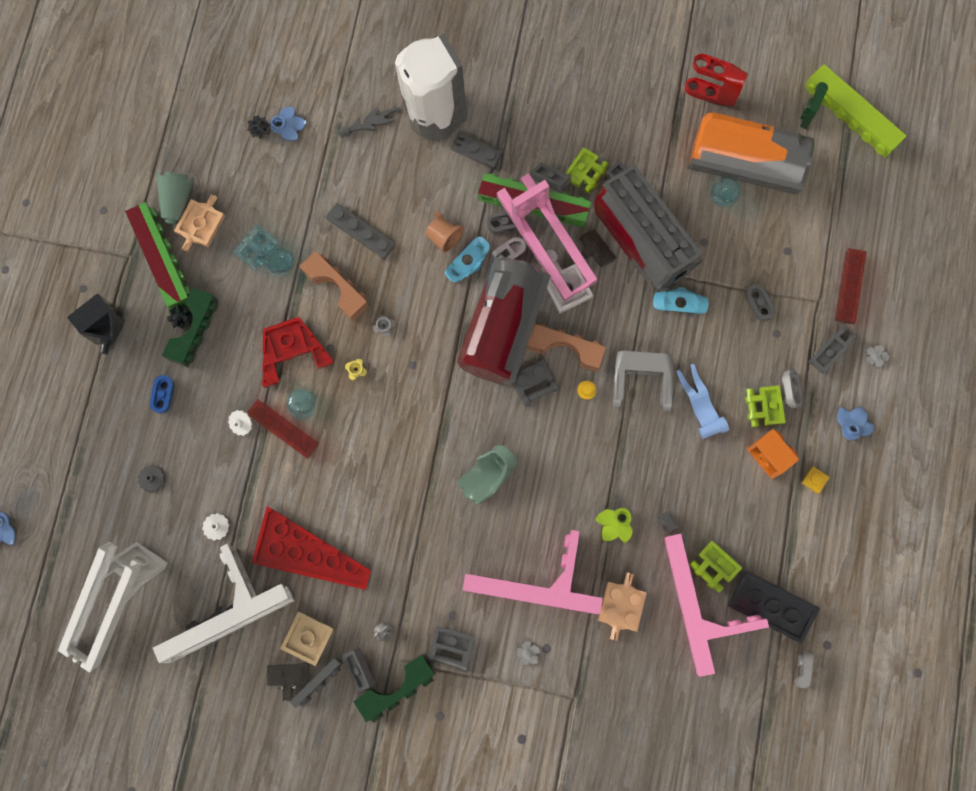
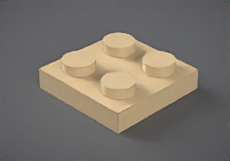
[280,612,335,666]

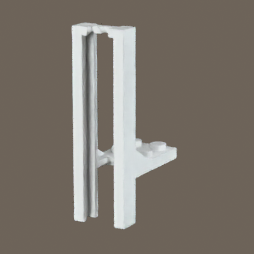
[58,541,168,673]
[153,544,294,664]

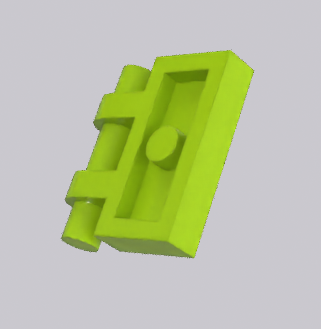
[566,147,609,194]
[745,385,786,428]
[689,541,742,593]

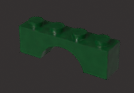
[162,288,218,368]
[353,654,436,723]

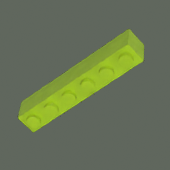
[804,64,907,158]

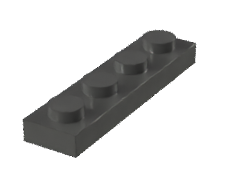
[326,203,396,260]

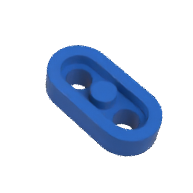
[150,375,175,414]

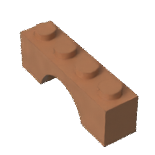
[299,251,369,322]
[526,323,606,373]

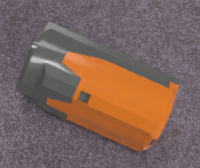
[687,112,815,195]

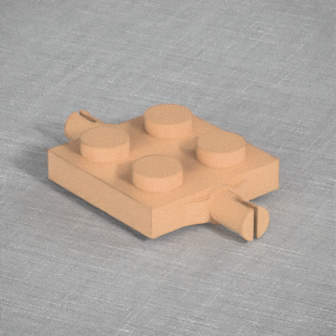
[174,194,225,252]
[597,572,647,641]

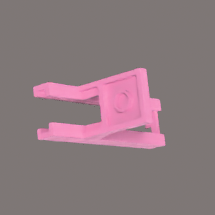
[497,173,597,302]
[463,530,603,614]
[664,534,769,677]

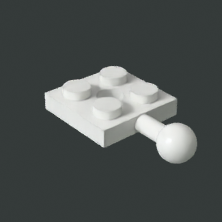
[546,249,593,314]

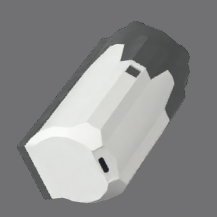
[395,34,467,140]

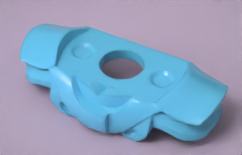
[445,237,490,283]
[653,287,709,314]

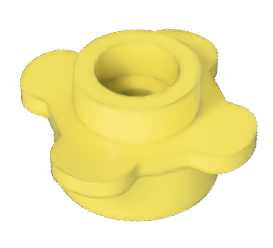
[345,359,367,380]

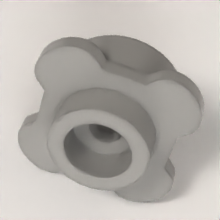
[373,315,395,337]
[374,622,394,641]

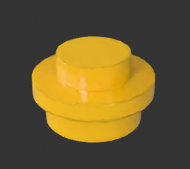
[577,381,597,400]

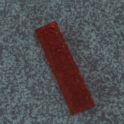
[835,248,867,324]
[247,399,319,459]

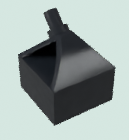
[67,293,125,355]

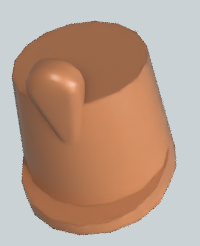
[426,211,464,253]

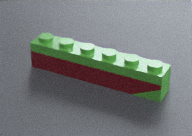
[478,174,591,228]
[125,202,191,310]

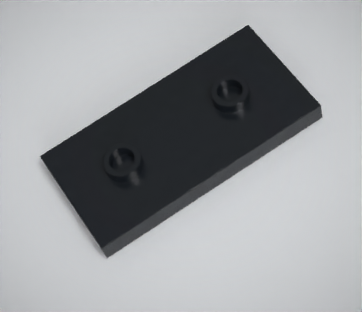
[727,570,820,644]

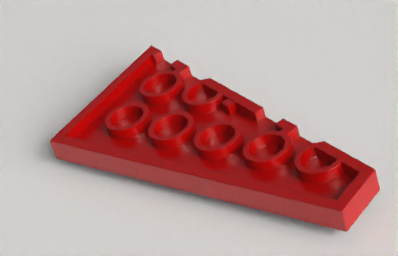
[251,506,371,590]

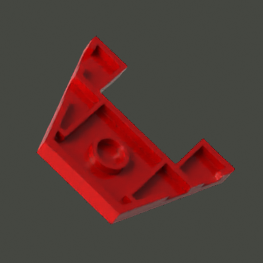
[262,317,334,388]

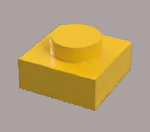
[801,466,830,494]

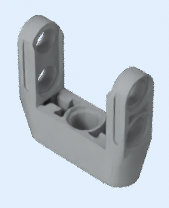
[612,351,673,411]

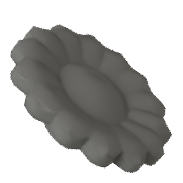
[138,465,164,492]

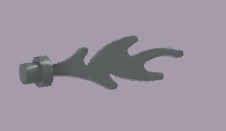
[338,107,400,138]

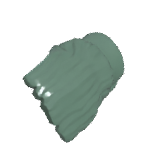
[458,445,518,505]

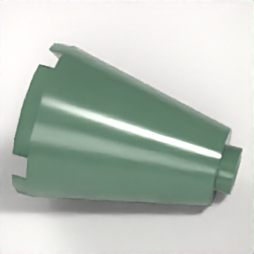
[156,172,194,224]

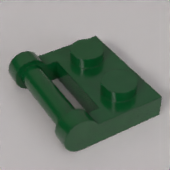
[800,82,828,130]

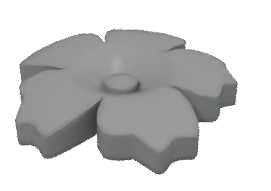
[865,345,890,368]
[516,641,540,666]

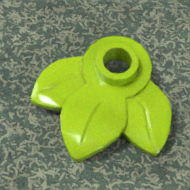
[595,508,633,543]

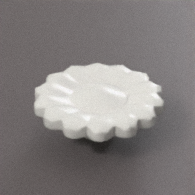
[228,410,253,436]
[202,513,230,540]

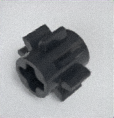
[247,115,270,139]
[167,305,192,329]

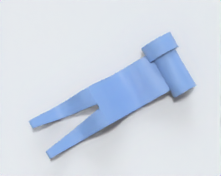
[676,364,729,439]

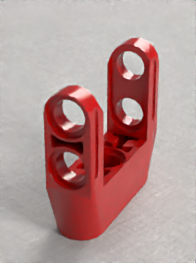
[684,53,748,107]

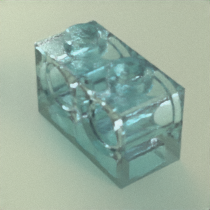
[233,224,277,271]

